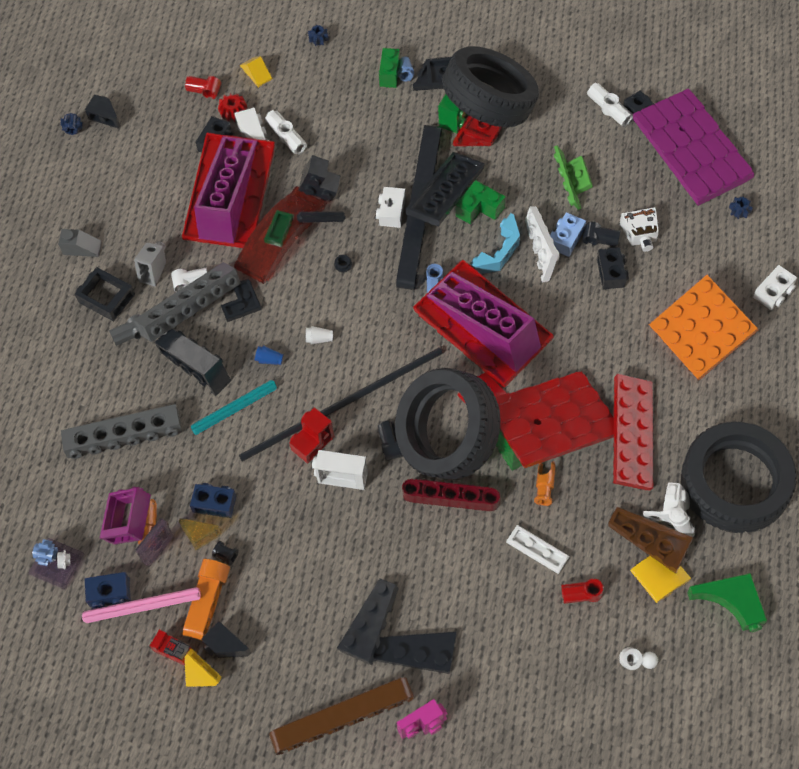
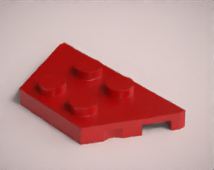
[453,116,502,146]

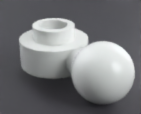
[619,647,658,670]

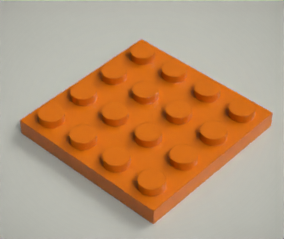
[649,275,758,380]

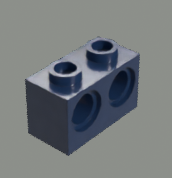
[190,483,237,518]

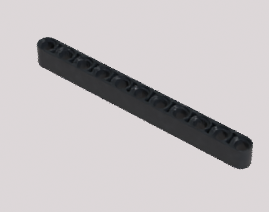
[396,125,442,290]

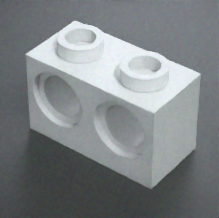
[753,265,797,310]

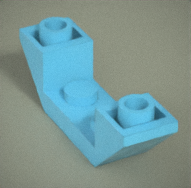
[471,213,520,274]

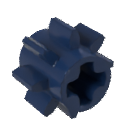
[308,25,329,46]
[60,113,82,135]
[729,196,753,219]

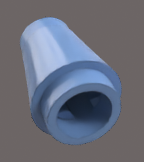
[397,57,414,81]

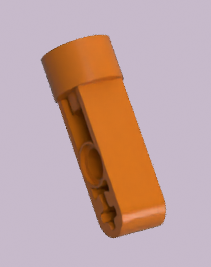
[183,559,230,640]

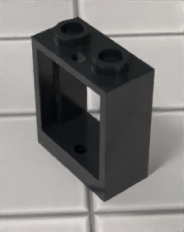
[75,267,135,322]

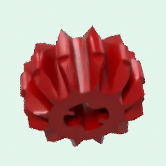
[218,93,247,122]

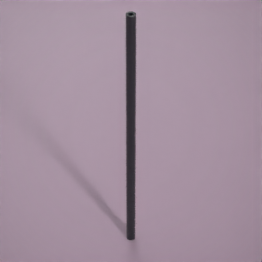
[239,348,443,462]

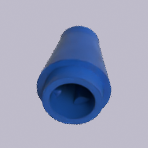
[255,345,284,365]

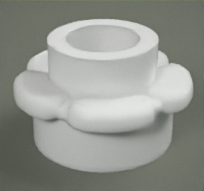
[57,550,70,570]

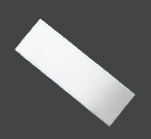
[506,525,569,574]

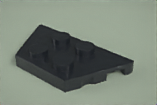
[413,57,452,91]

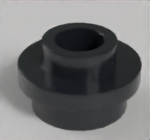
[334,255,352,273]

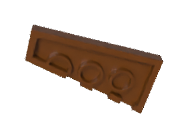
[608,507,693,574]

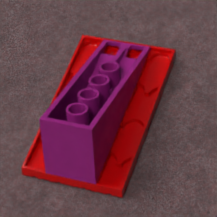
[182,133,275,249]
[413,260,554,388]

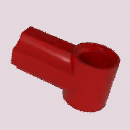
[185,76,221,99]
[561,579,603,604]

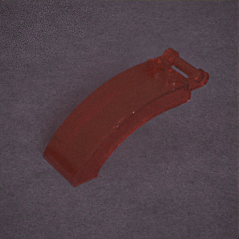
[234,186,327,284]

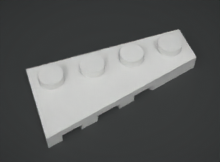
[525,206,559,282]

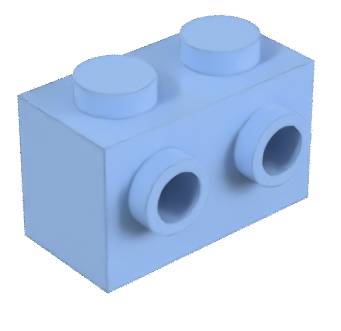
[550,212,586,257]

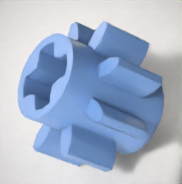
[32,539,58,566]

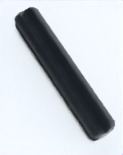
[297,211,346,223]

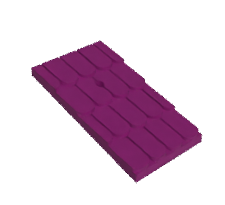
[633,88,754,206]

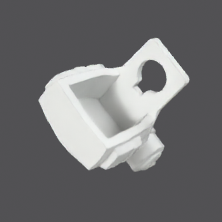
[643,483,695,537]

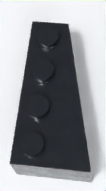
[154,329,231,396]

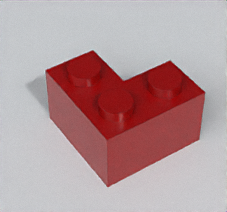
[289,407,334,464]

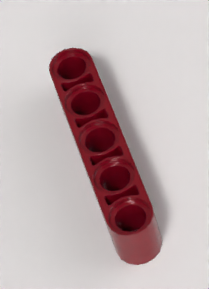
[402,479,500,511]

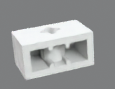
[376,187,406,228]

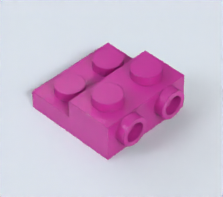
[397,699,447,739]

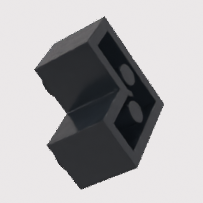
[298,155,340,201]

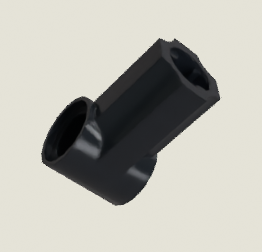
[582,221,621,247]
[378,420,403,461]

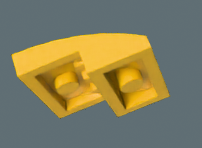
[630,556,691,603]

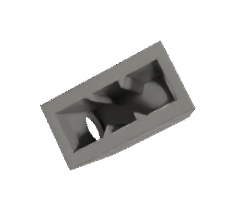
[134,241,166,287]

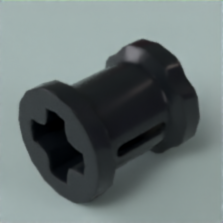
[212,541,239,566]

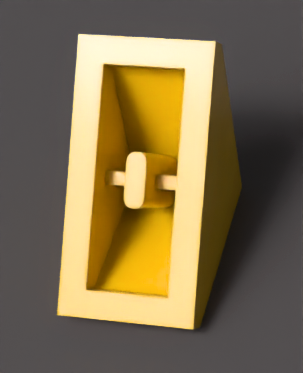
[240,56,272,87]
[185,649,222,687]

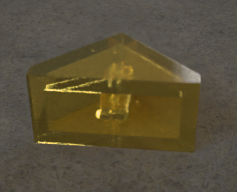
[179,518,221,551]

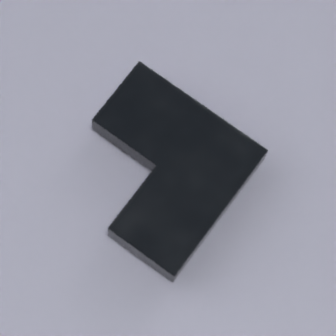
[221,278,262,322]

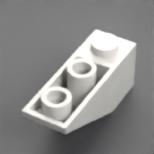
[235,108,269,141]

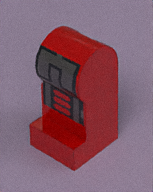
[150,629,194,665]

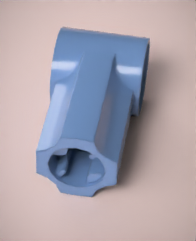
[426,264,443,294]

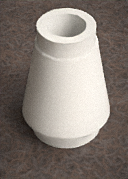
[306,326,333,345]

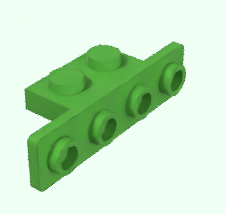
[554,145,593,210]

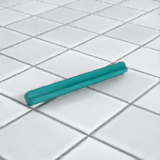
[191,380,277,435]

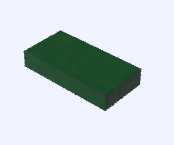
[264,210,294,247]

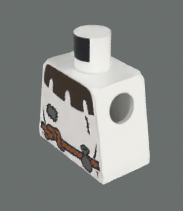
[620,208,658,252]

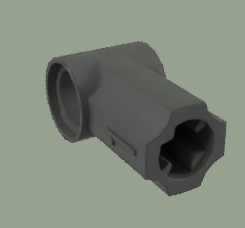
[109,314,141,346]

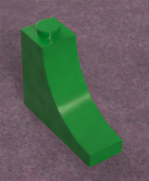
[687,573,767,632]

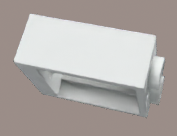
[312,450,368,490]

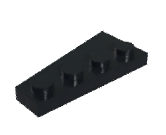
[337,578,399,665]
[373,632,457,674]

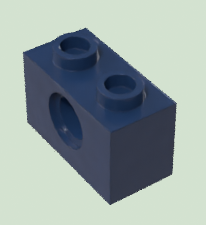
[85,572,131,609]

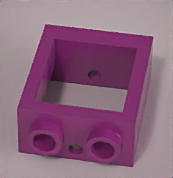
[100,487,151,544]

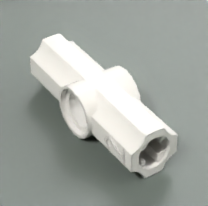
[587,83,633,127]
[265,110,307,154]

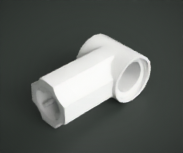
[171,268,207,292]

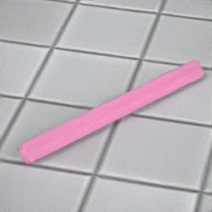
[82,588,201,623]

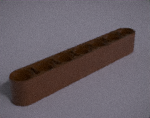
[269,677,415,755]

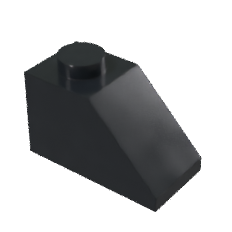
[85,94,120,129]
[201,621,251,658]

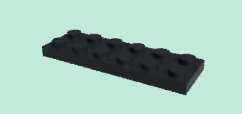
[406,152,485,227]

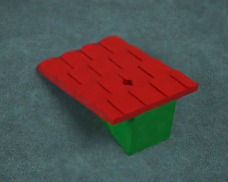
[496,371,614,471]

